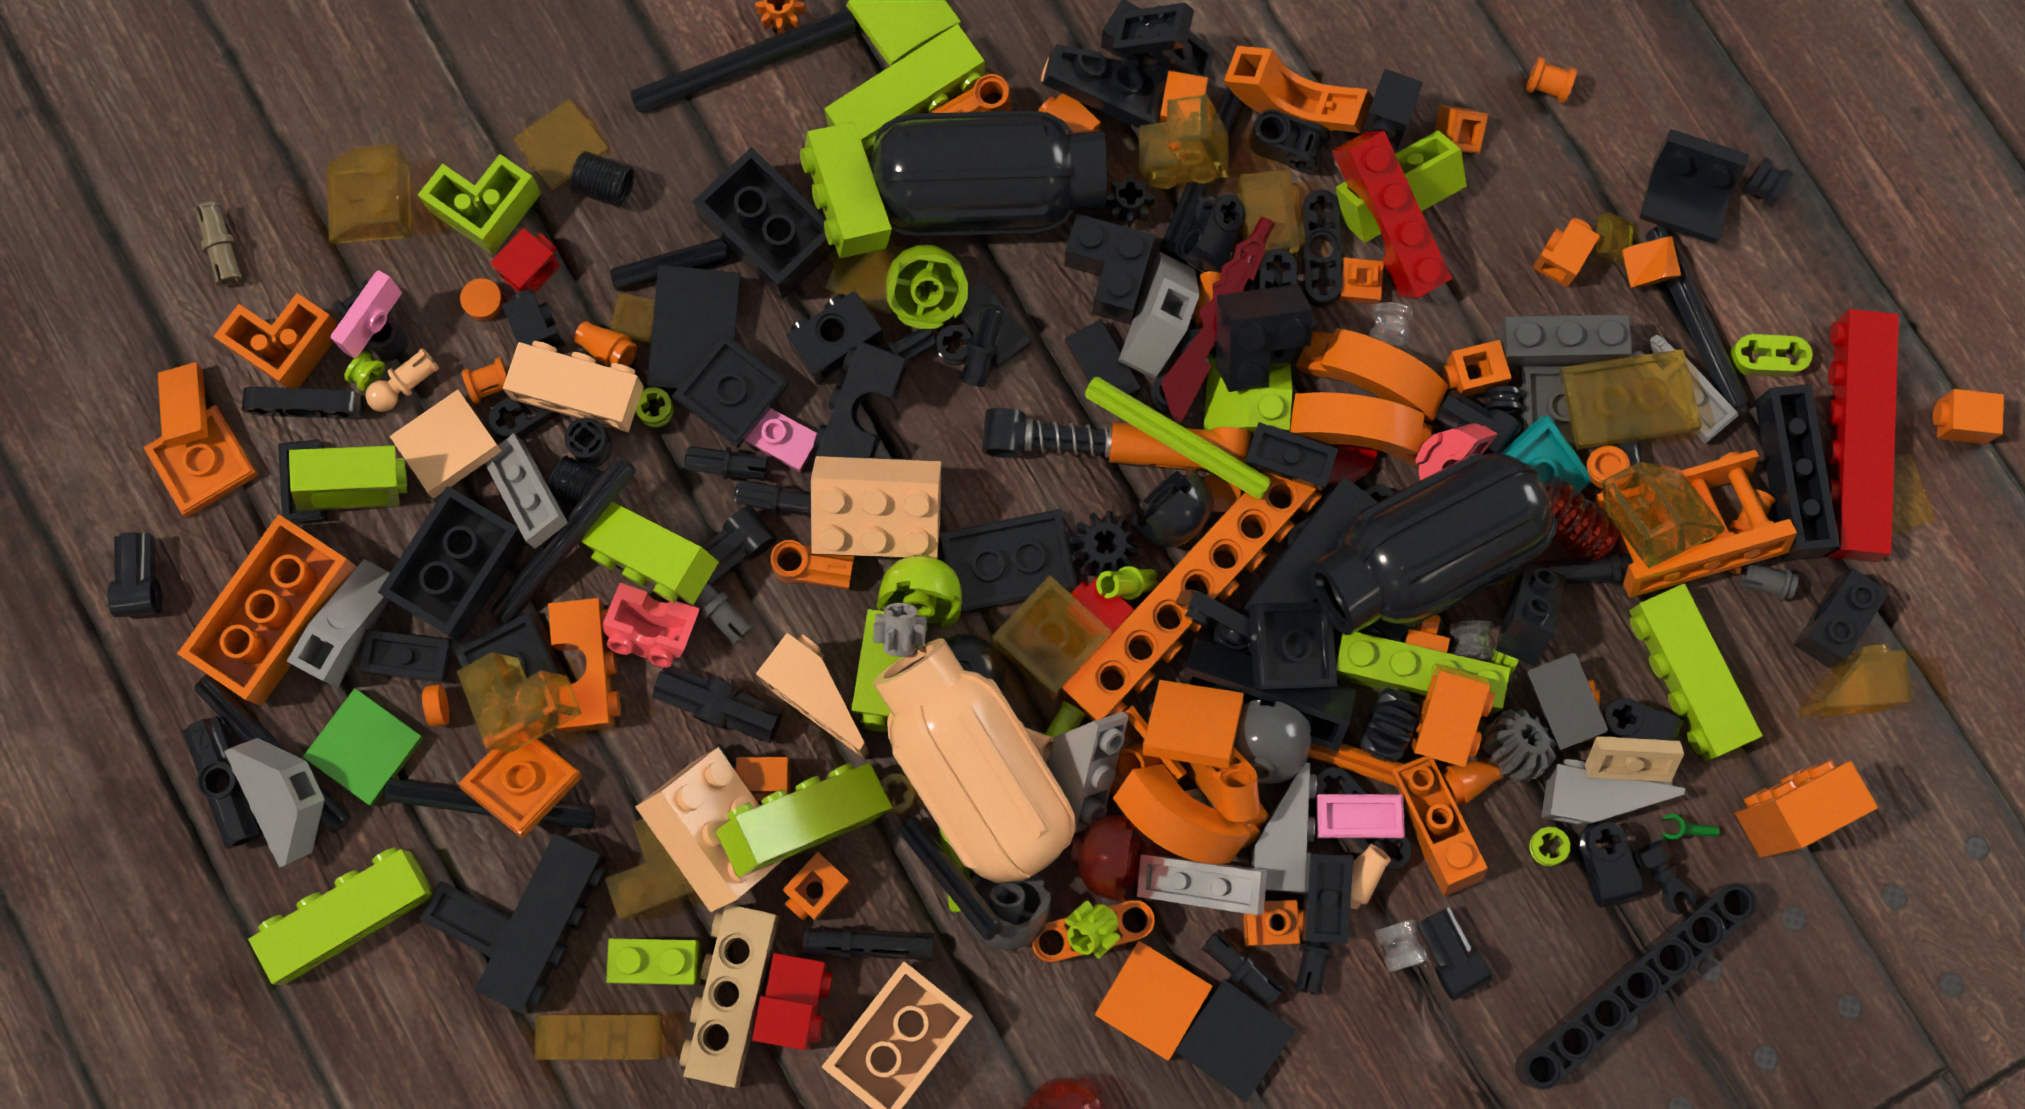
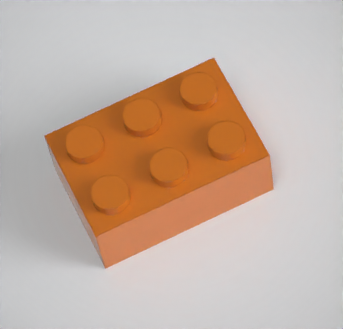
[1735,759,1878,858]

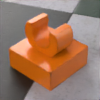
[1338,257,1384,305]
[1400,615,1450,653]

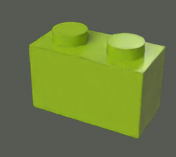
[606,939,702,985]

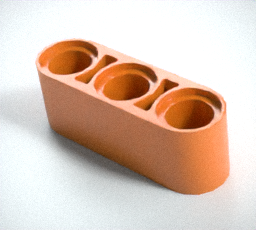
[1180,747,1260,822]
[1032,900,1155,963]

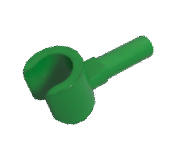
[1660,814,1720,841]

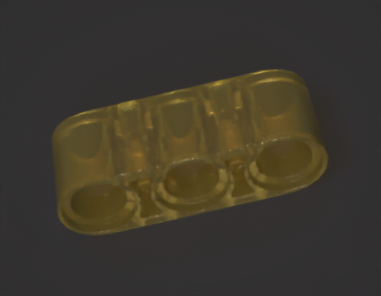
[534,1015,661,1060]

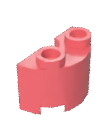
[1416,423,1498,480]
[602,583,700,668]

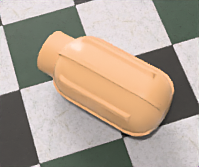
[873,638,1076,883]

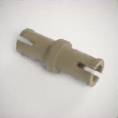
[193,201,243,286]

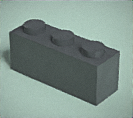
[1495,314,1632,370]

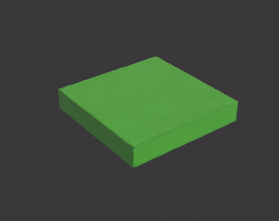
[303,688,425,806]

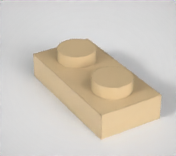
[1585,736,1684,782]

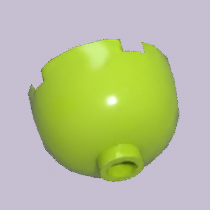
[886,245,968,329]
[877,555,962,631]

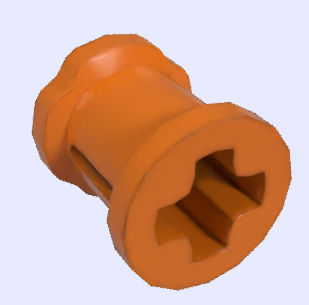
[1526,57,1577,104]
[461,357,508,404]

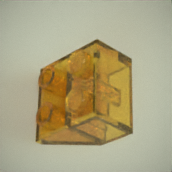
[1602,462,1724,569]

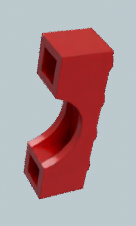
[1332,131,1452,298]

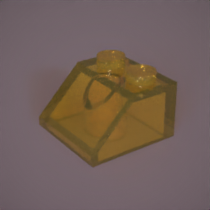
[327,144,411,244]
[992,575,1112,700]
[1797,644,1913,718]

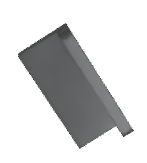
[1526,653,1608,752]

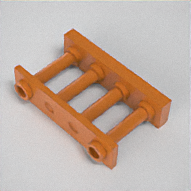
[1592,449,1797,598]

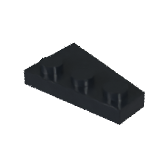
[1042,45,1169,133]

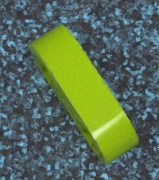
[1729,334,1813,377]

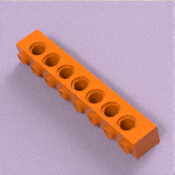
[1061,471,1323,722]

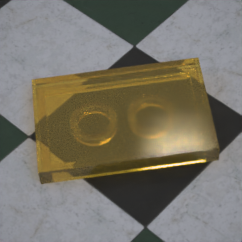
[1559,349,1702,449]

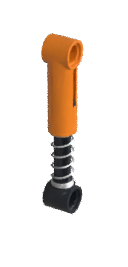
[982,408,1252,474]

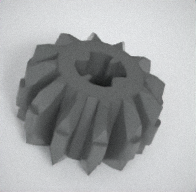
[1481,708,1557,783]

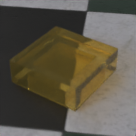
[1597,212,1633,264]
[609,293,655,343]

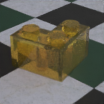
[1139,94,1228,189]
[457,652,582,752]
[605,819,698,922]

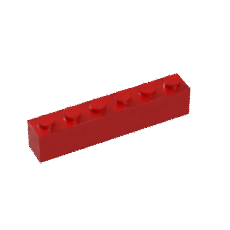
[1825,309,1899,562]

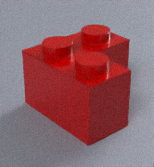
[752,953,833,1050]

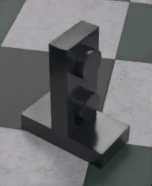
[1112,3,1215,77]

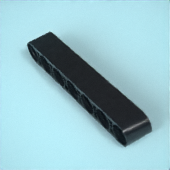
[1515,883,1757,1090]

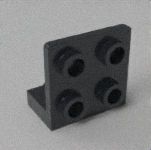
[1639,129,1749,243]

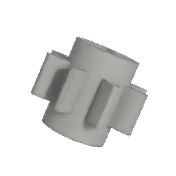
[873,603,927,657]

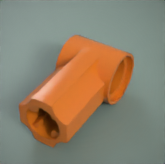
[932,74,1012,113]
[771,540,855,590]

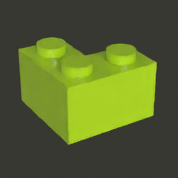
[418,154,542,255]

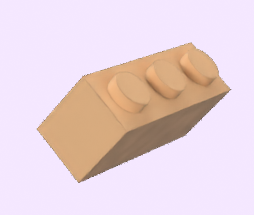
[503,341,644,433]

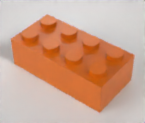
[177,514,358,707]

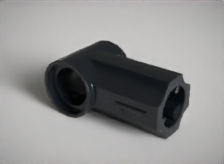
[1433,389,1522,455]
[702,505,777,586]
[107,532,163,618]
[1415,907,1492,1001]

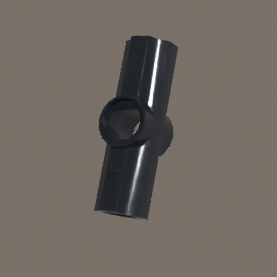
[652,666,784,744]
[182,716,264,849]

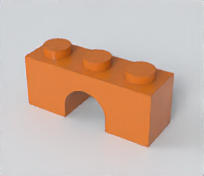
[548,598,621,734]

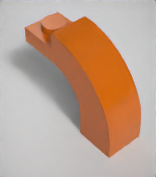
[1224,46,1373,134]
[1296,328,1449,422]
[1289,392,1433,467]
[1113,764,1270,864]

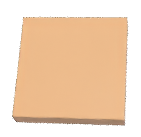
[390,389,502,499]

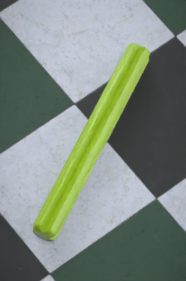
[1085,377,1271,499]

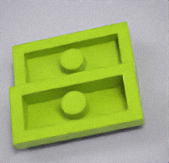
[846,0,961,66]

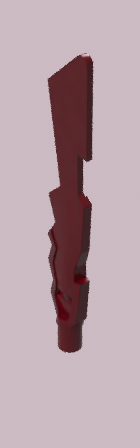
[1160,216,1275,424]

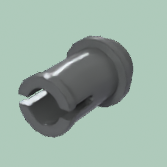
[1740,563,1799,601]

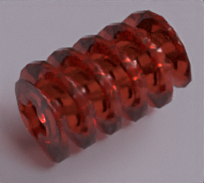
[1544,476,1620,559]

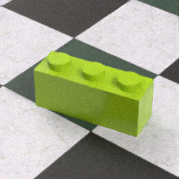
[800,122,892,258]
[1336,130,1467,243]
[581,502,719,605]

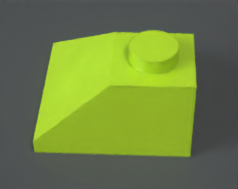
[1203,355,1292,440]

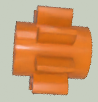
[755,0,806,34]

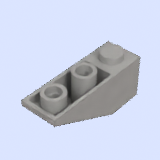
[286,559,390,688]
[1541,759,1685,826]
[1250,763,1317,894]

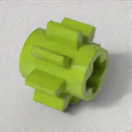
[1065,900,1121,958]

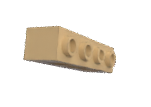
[680,904,780,1088]

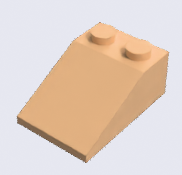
[756,633,870,759]

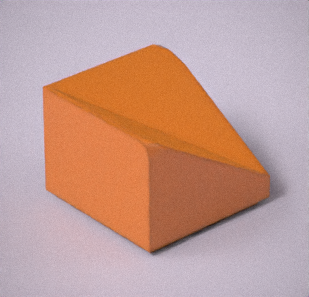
[1433,105,1489,154]
[1622,236,1681,288]

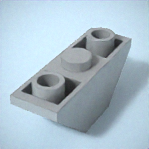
[1118,252,1199,378]
[1048,712,1129,834]
[224,738,325,868]

